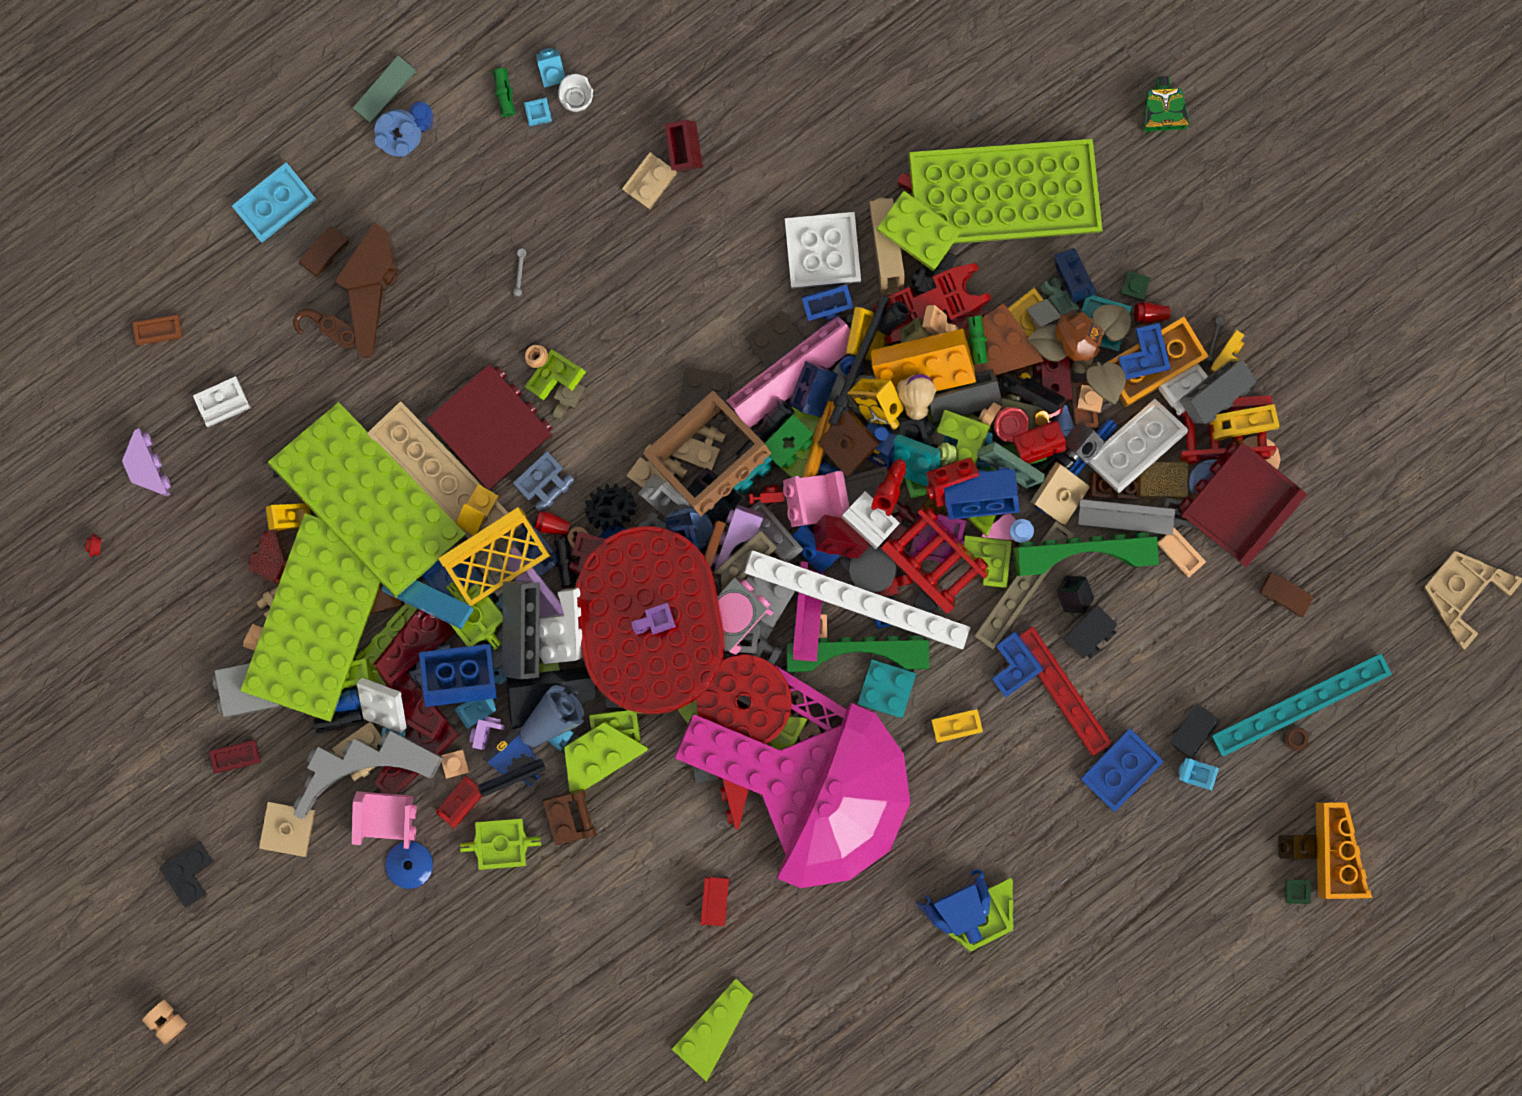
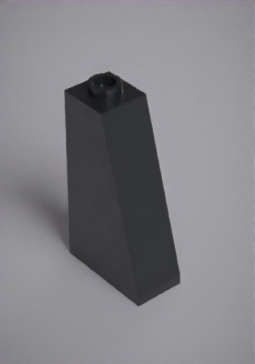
[506,667,598,729]

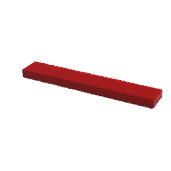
[1020,626,1113,757]

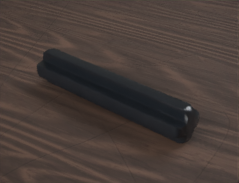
[478,759,546,797]

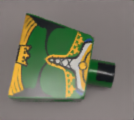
[1142,76,1190,132]

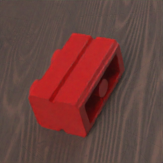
[1012,420,1066,464]

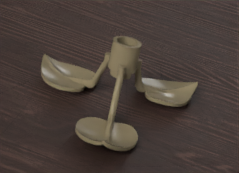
[1027,305,1131,404]

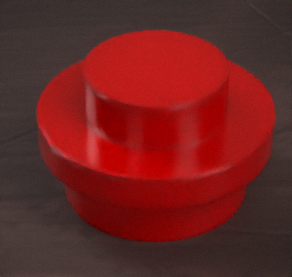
[85,534,102,557]

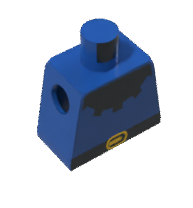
[483,728,540,787]

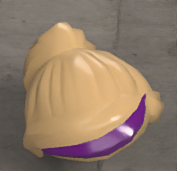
[896,374,937,420]

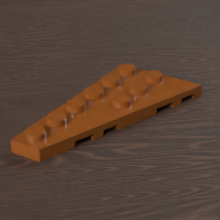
[901,303,1044,403]

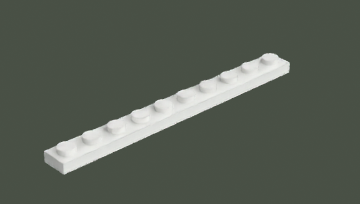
[743,550,970,649]

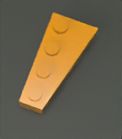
[1316,802,1372,899]

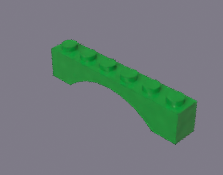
[1013,532,1159,576]
[787,636,930,673]

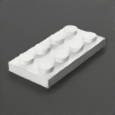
[1088,399,1188,493]

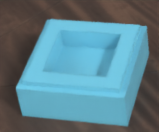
[524,97,552,126]

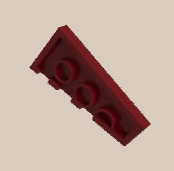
[373,609,456,685]
[374,721,460,795]

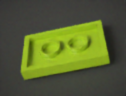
[876,191,961,271]

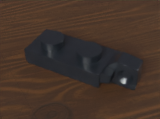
[1001,372,1067,413]

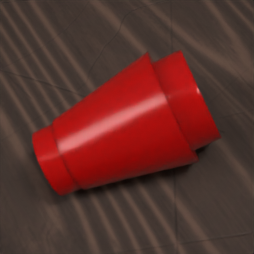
[1134,301,1170,324]
[534,510,570,535]

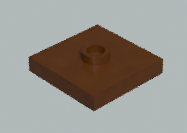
[817,410,880,477]

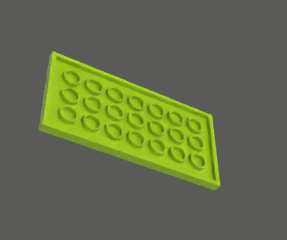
[908,139,1103,244]
[268,402,466,598]
[240,513,381,722]

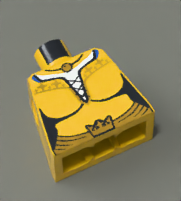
[847,378,904,431]

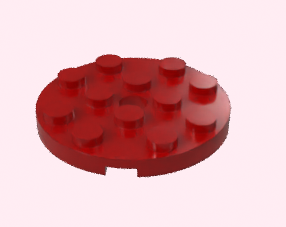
[696,654,791,744]

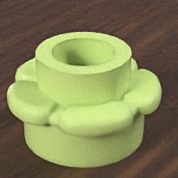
[937,443,956,466]

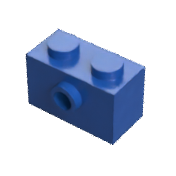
[801,284,854,321]
[792,524,841,574]

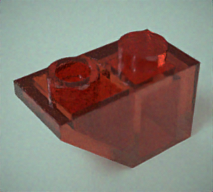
[248,530,287,584]

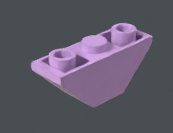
[122,428,171,496]

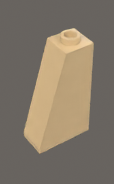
[870,198,904,296]

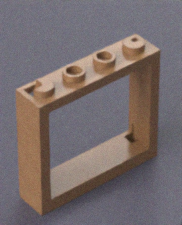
[643,391,771,516]

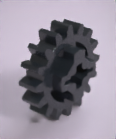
[584,483,636,532]

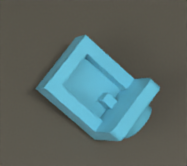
[536,48,565,87]
[455,699,496,729]
[1179,757,1219,791]

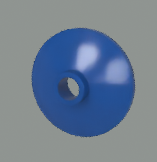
[385,841,433,889]

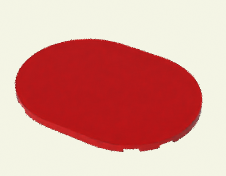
[575,526,725,714]

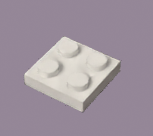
[357,678,407,733]

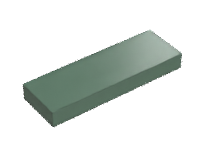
[353,56,416,124]
[977,442,1045,488]

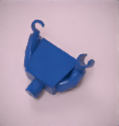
[917,869,991,944]

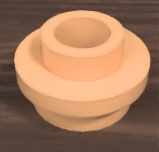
[525,345,548,368]

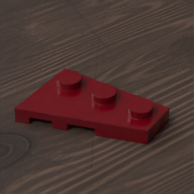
[385,671,447,740]

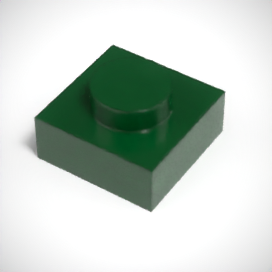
[1120,271,1150,301]
[1285,879,1311,904]

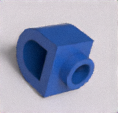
[408,102,434,132]

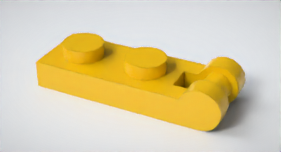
[1210,404,1280,441]

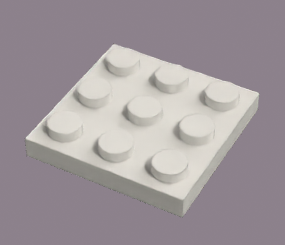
[785,212,861,289]

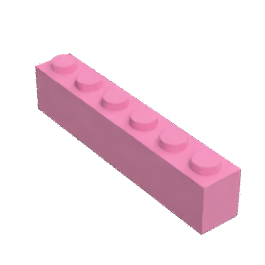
[726,316,850,428]

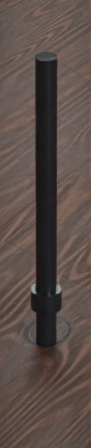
[828,296,890,426]

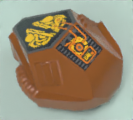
[1055,309,1103,362]

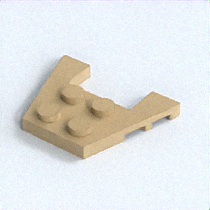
[1423,551,1522,650]

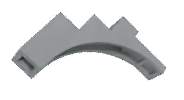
[293,731,444,819]

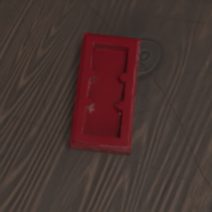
[209,740,261,774]

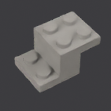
[746,575,795,645]

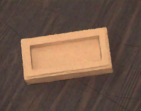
[1157,528,1206,578]

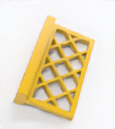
[438,507,550,606]

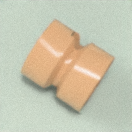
[142,999,187,1045]

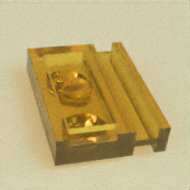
[1140,462,1188,498]

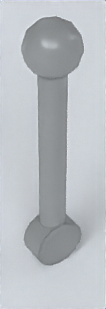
[513,248,527,297]

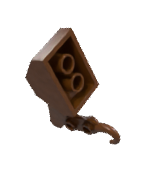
[293,223,398,358]

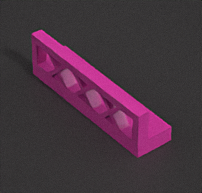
[793,561,824,662]
[775,665,847,731]

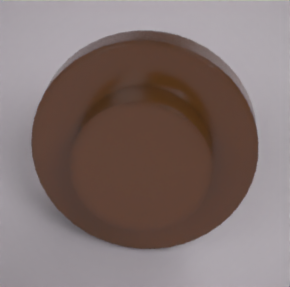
[1284,727,1309,751]

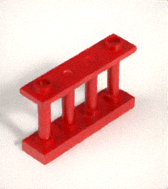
[1175,395,1277,464]
[881,504,989,614]

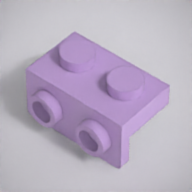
[469,716,505,750]

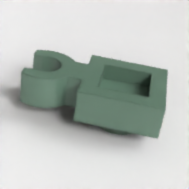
[1041,277,1079,319]

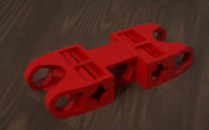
[872,263,991,345]

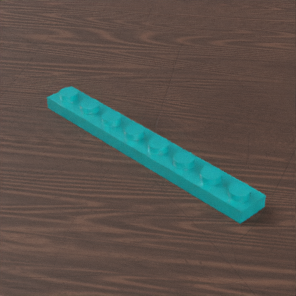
[1211,653,1392,757]

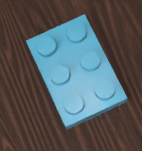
[232,162,317,243]

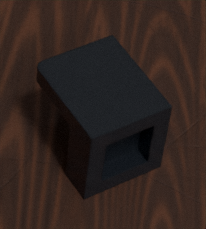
[1056,576,1094,614]

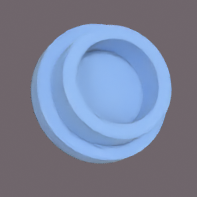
[1010,519,1034,543]

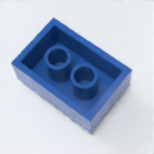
[944,467,1020,520]
[419,644,497,707]

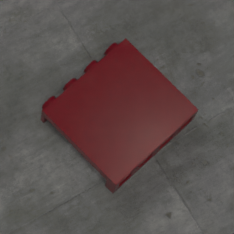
[426,364,553,491]
[1178,439,1307,568]

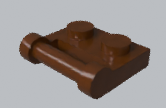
[543,789,597,846]

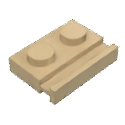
[622,152,677,210]

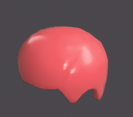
[993,407,1029,442]

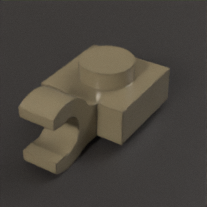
[553,384,585,421]

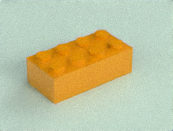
[1106,317,1209,408]
[871,328,976,391]

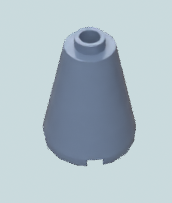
[520,685,584,747]

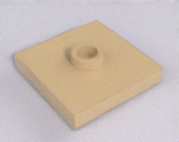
[1030,462,1090,526]
[259,802,315,857]

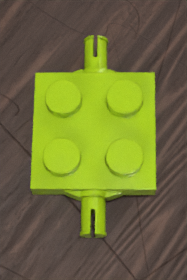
[446,582,503,650]
[460,819,541,870]

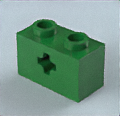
[765,414,814,470]

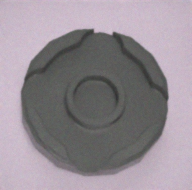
[849,546,896,594]

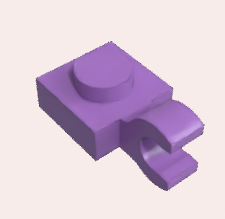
[631,603,676,635]

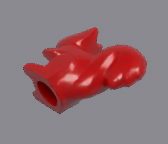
[871,459,906,516]

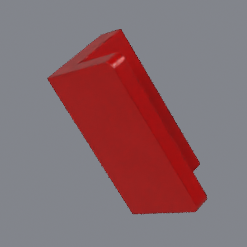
[701,877,729,926]

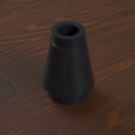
[878,301,910,335]

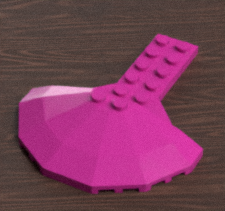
[674,703,910,888]

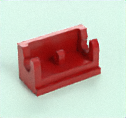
[436,775,482,828]

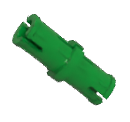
[492,68,516,117]
[967,316,988,365]

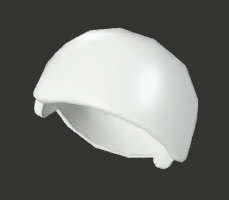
[558,73,593,112]

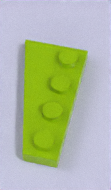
[354,603,417,686]
[672,979,753,1082]

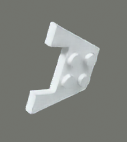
[539,588,583,664]

